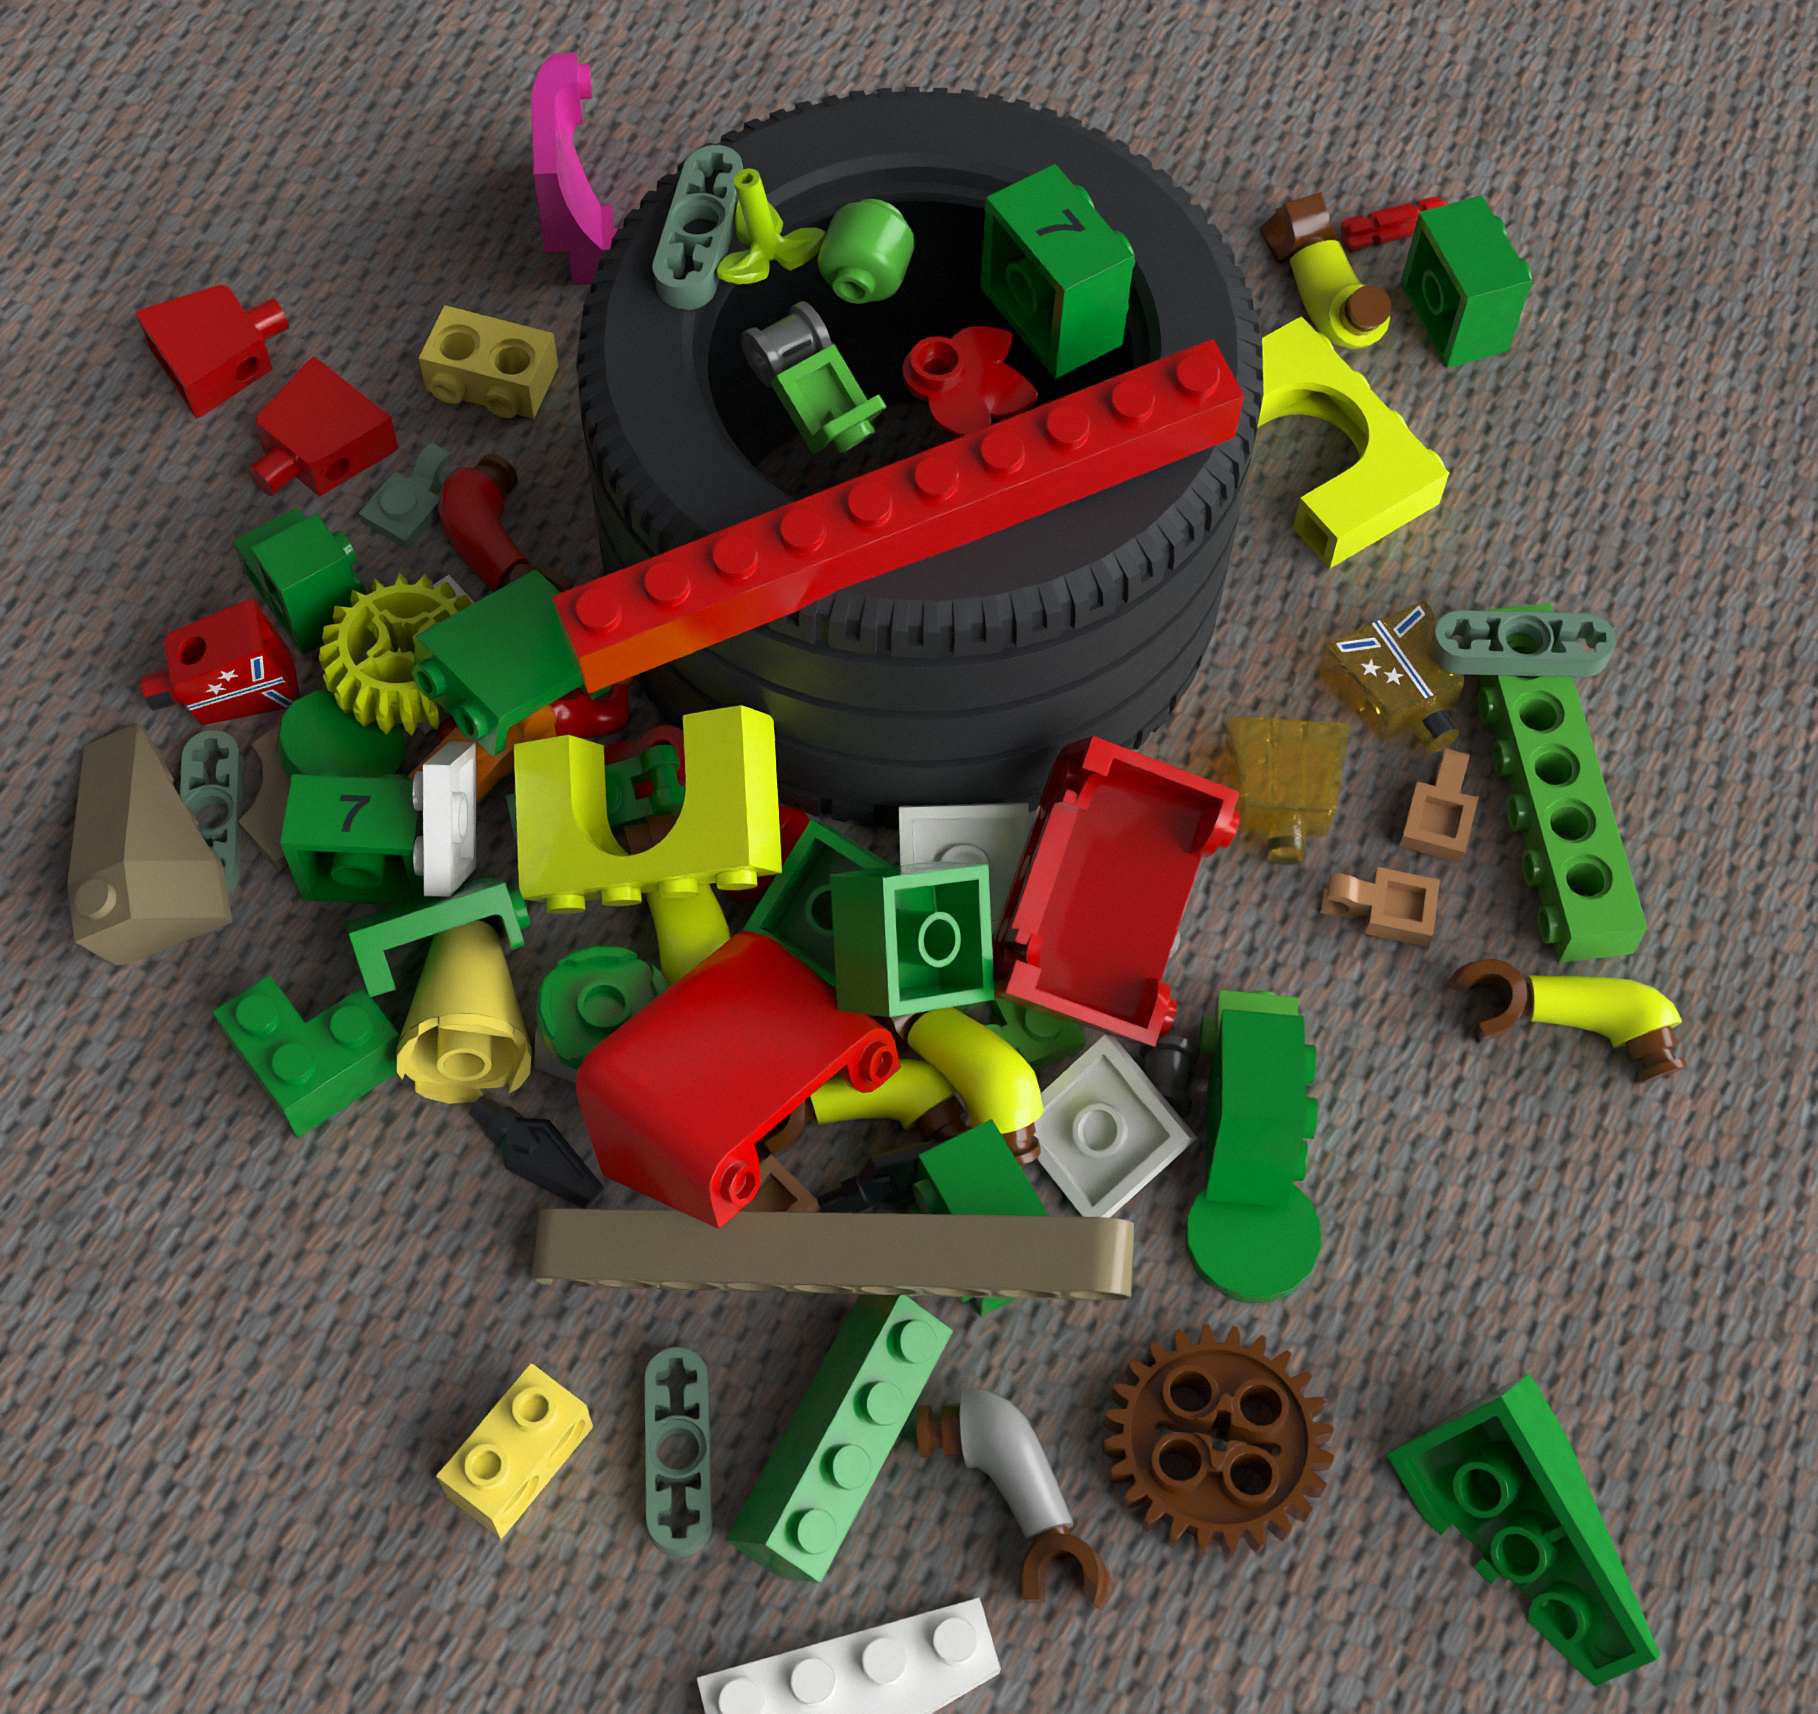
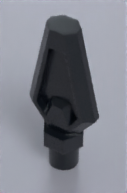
[469,1094,604,1209]
[818,1135,958,1213]

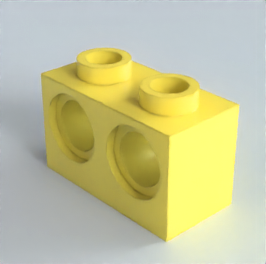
[419,305,558,419]
[437,1363,593,1539]

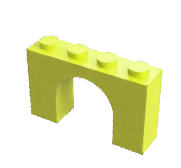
[1258,316,1449,569]
[514,705,782,914]

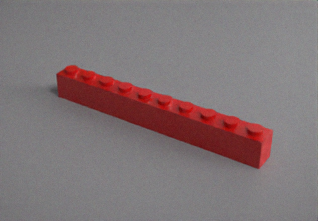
[552,339,1244,694]

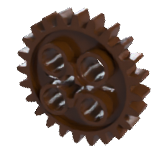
[1102,1324,1334,1559]

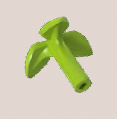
[716,169,826,284]

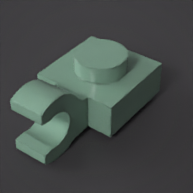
[358,443,454,550]

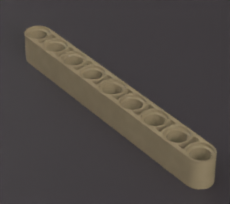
[531,1209,1134,1301]

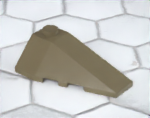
[67,723,232,966]

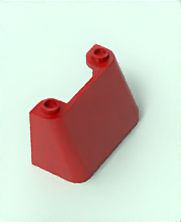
[992,736,1240,1047]
[575,931,901,1229]

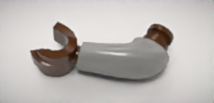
[916,1389,1112,1612]

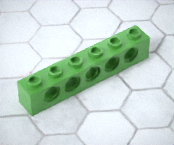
[1463,603,1648,963]

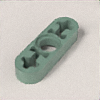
[653,145,743,311]
[1430,610,1616,677]
[180,730,244,895]
[645,1347,712,1557]

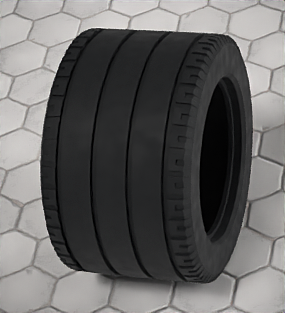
[576,86,1264,829]

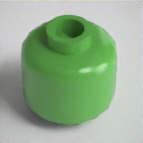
[818,199,914,304]

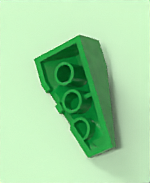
[1386,1373,1660,1686]

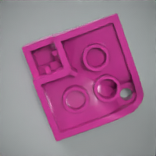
[531,52,623,285]

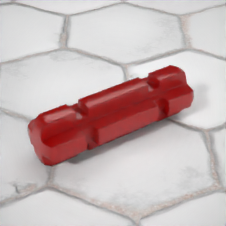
[1340,196,1447,251]

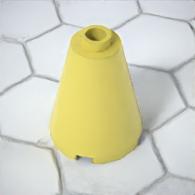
[396,920,532,1104]

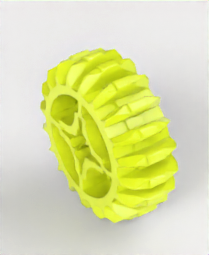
[319,572,473,736]

